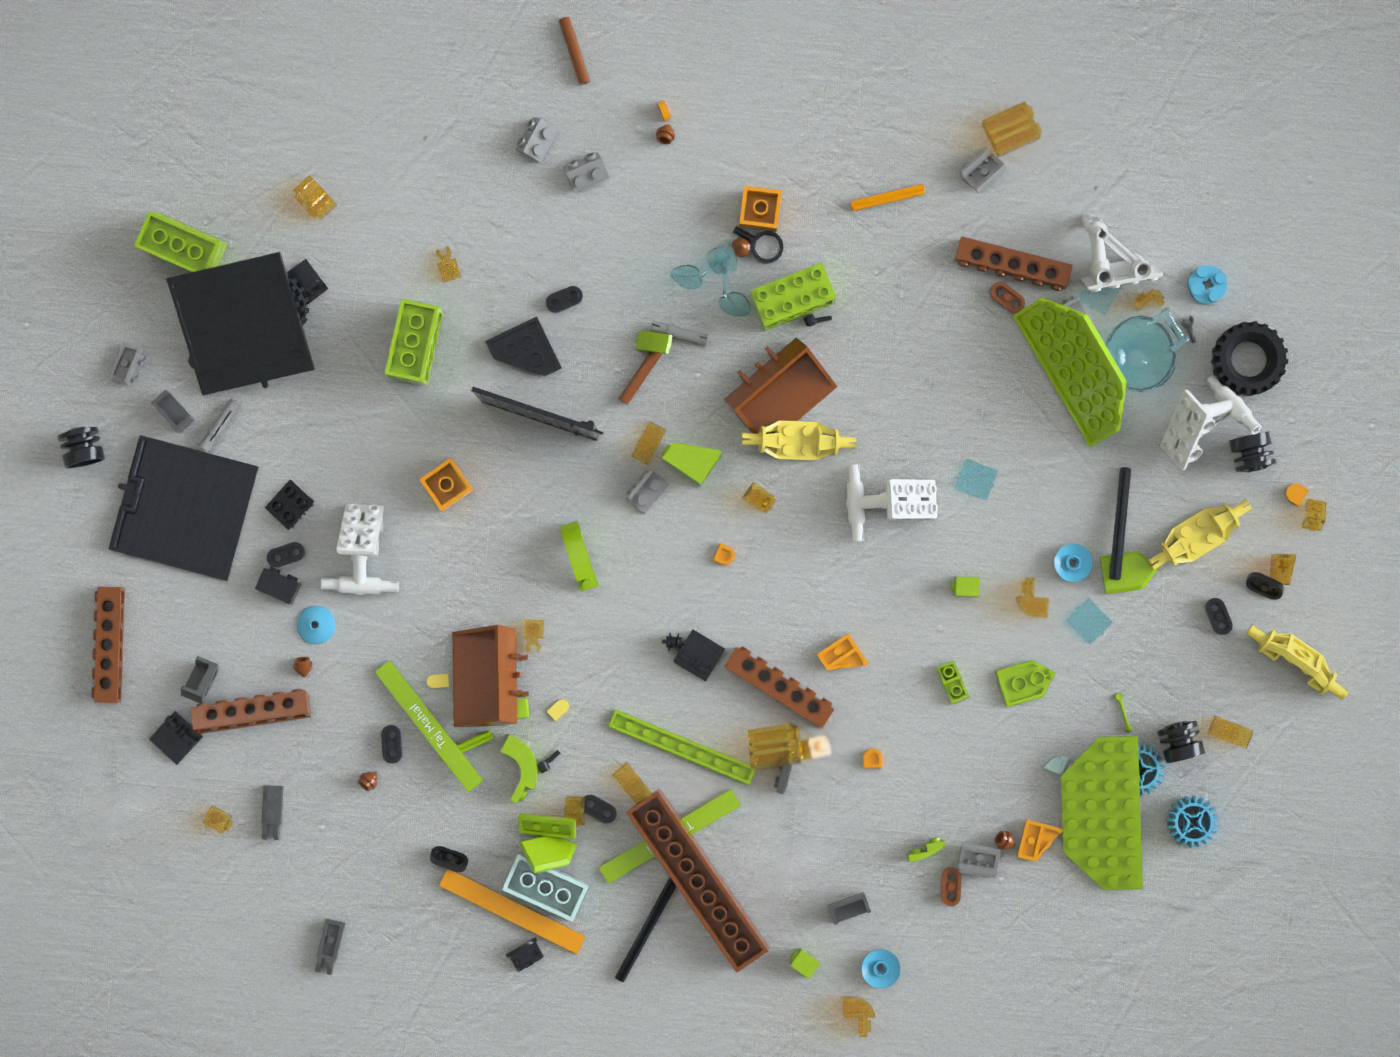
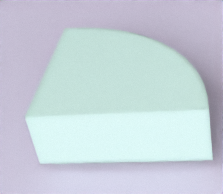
[1044,756,1069,775]

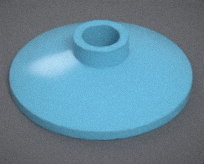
[1054,544,1093,582]
[297,606,336,644]
[862,949,901,988]

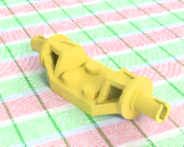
[741,420,857,460]
[1148,499,1252,570]
[1246,624,1349,701]

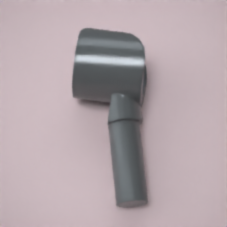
[1182,315,1196,343]

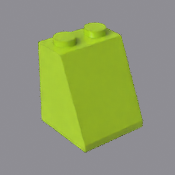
[661,442,722,486]

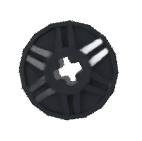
[57,427,105,469]
[1229,431,1276,473]
[1157,721,1206,763]

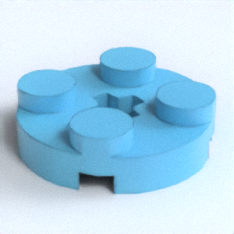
[1187,265,1227,304]

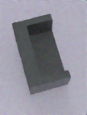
[151,390,195,433]
[181,656,218,704]
[828,892,871,925]

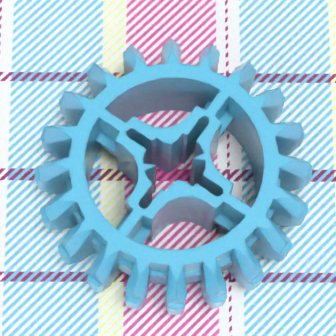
[1138,744,1165,795]
[1166,796,1219,848]

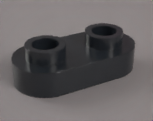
[546,286,583,313]
[267,542,305,568]
[1246,572,1284,600]
[1205,598,1233,635]
[381,725,402,764]
[580,794,617,823]
[430,846,468,872]

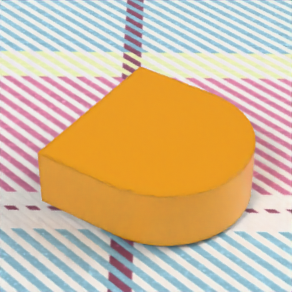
[657,100,671,122]
[1285,484,1309,507]
[713,543,735,565]
[863,748,882,768]

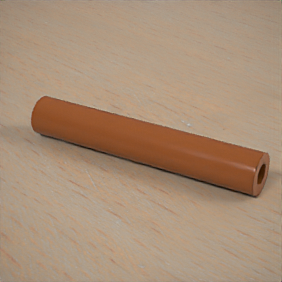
[559,17,590,85]
[618,352,662,405]

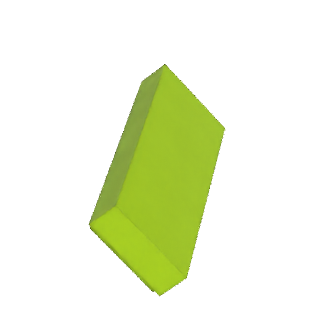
[518,813,576,839]

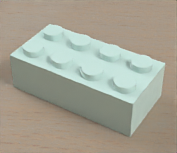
[502,853,590,922]

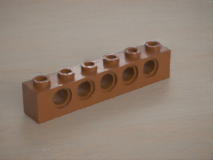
[954,236,1073,291]
[91,587,125,703]
[724,646,834,728]
[191,689,311,734]

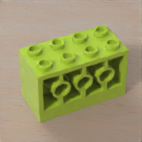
[134,211,228,272]
[750,262,836,332]
[385,298,444,387]

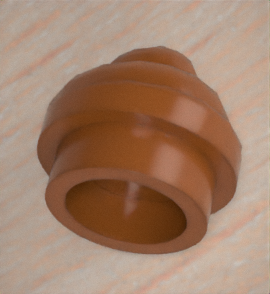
[656,124,675,145]
[731,238,750,257]
[293,657,312,677]
[358,772,377,791]
[995,831,1015,850]

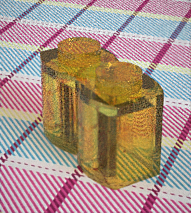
[293,175,337,220]

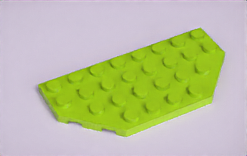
[1013,298,1127,447]
[1061,735,1143,890]

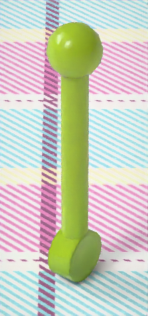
[1115,693,1132,732]

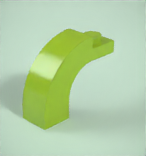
[559,520,599,592]
[500,734,538,804]

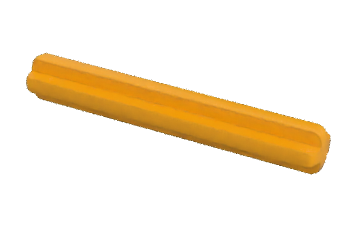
[850,184,925,211]

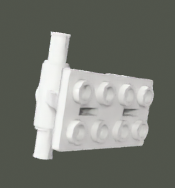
[1080,214,1163,292]
[1160,375,1262,471]
[846,464,938,542]
[321,504,399,595]

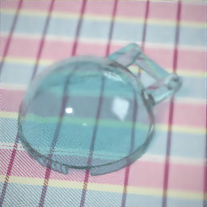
[1105,307,1189,392]

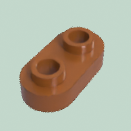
[990,282,1025,313]
[941,867,962,906]

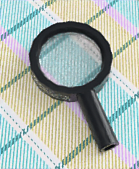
[733,226,784,264]

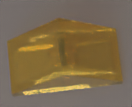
[1270,553,1296,585]

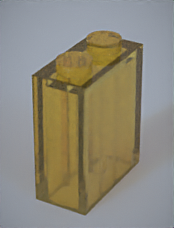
[982,102,1042,158]
[748,723,802,770]

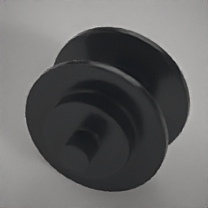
[662,632,685,652]

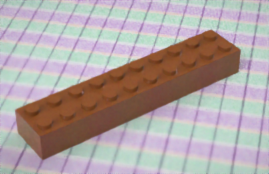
[626,788,770,973]

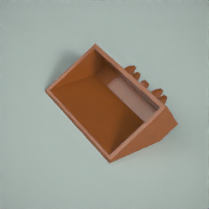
[724,338,837,447]
[452,625,529,727]

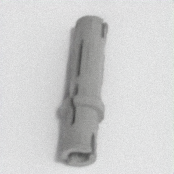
[650,320,708,346]
[198,398,241,452]

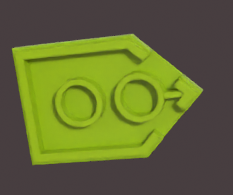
[1100,551,1160,594]
[995,660,1056,708]
[519,836,578,874]

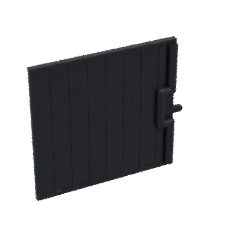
[166,251,315,396]
[471,386,604,441]
[109,435,259,581]

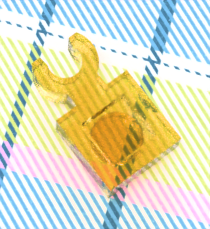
[436,246,462,283]
[524,619,544,652]

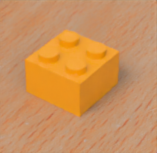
[739,186,782,232]
[419,458,475,512]

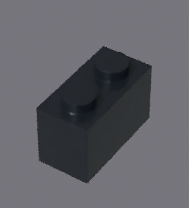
[255,566,302,605]

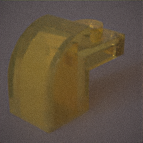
[1016,577,1049,618]
[843,996,875,1037]

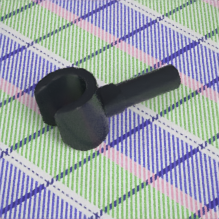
[804,313,832,327]
[538,750,561,773]

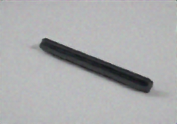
[1109,467,1131,581]
[615,877,676,982]

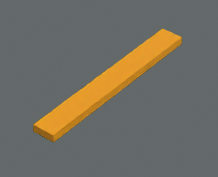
[439,869,586,954]

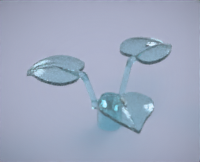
[670,242,750,316]

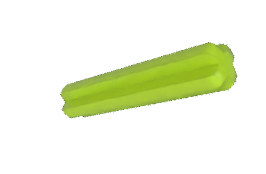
[439,730,493,762]

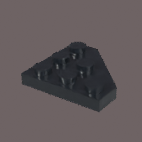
[485,317,562,377]

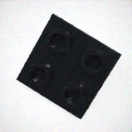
[287,259,329,306]
[265,479,315,530]
[673,629,725,682]
[149,711,203,765]

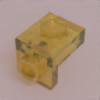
[1133,288,1165,311]
[742,482,776,513]
[1302,499,1327,531]
[798,735,831,760]
[564,796,586,826]
[202,805,233,834]

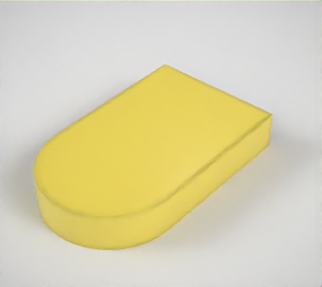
[427,673,450,688]
[547,699,569,721]

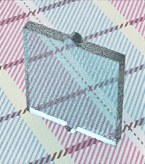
[1079,274,1122,315]
[955,459,998,500]
[1066,598,1112,644]

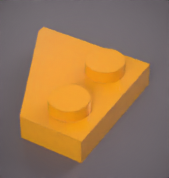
[816,633,869,670]
[1017,819,1063,862]

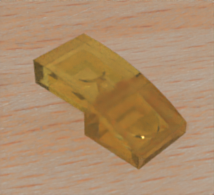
[631,421,667,465]
[1207,716,1253,749]
[612,762,652,804]

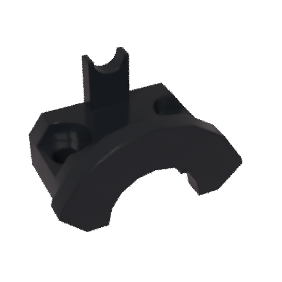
[506,937,544,972]

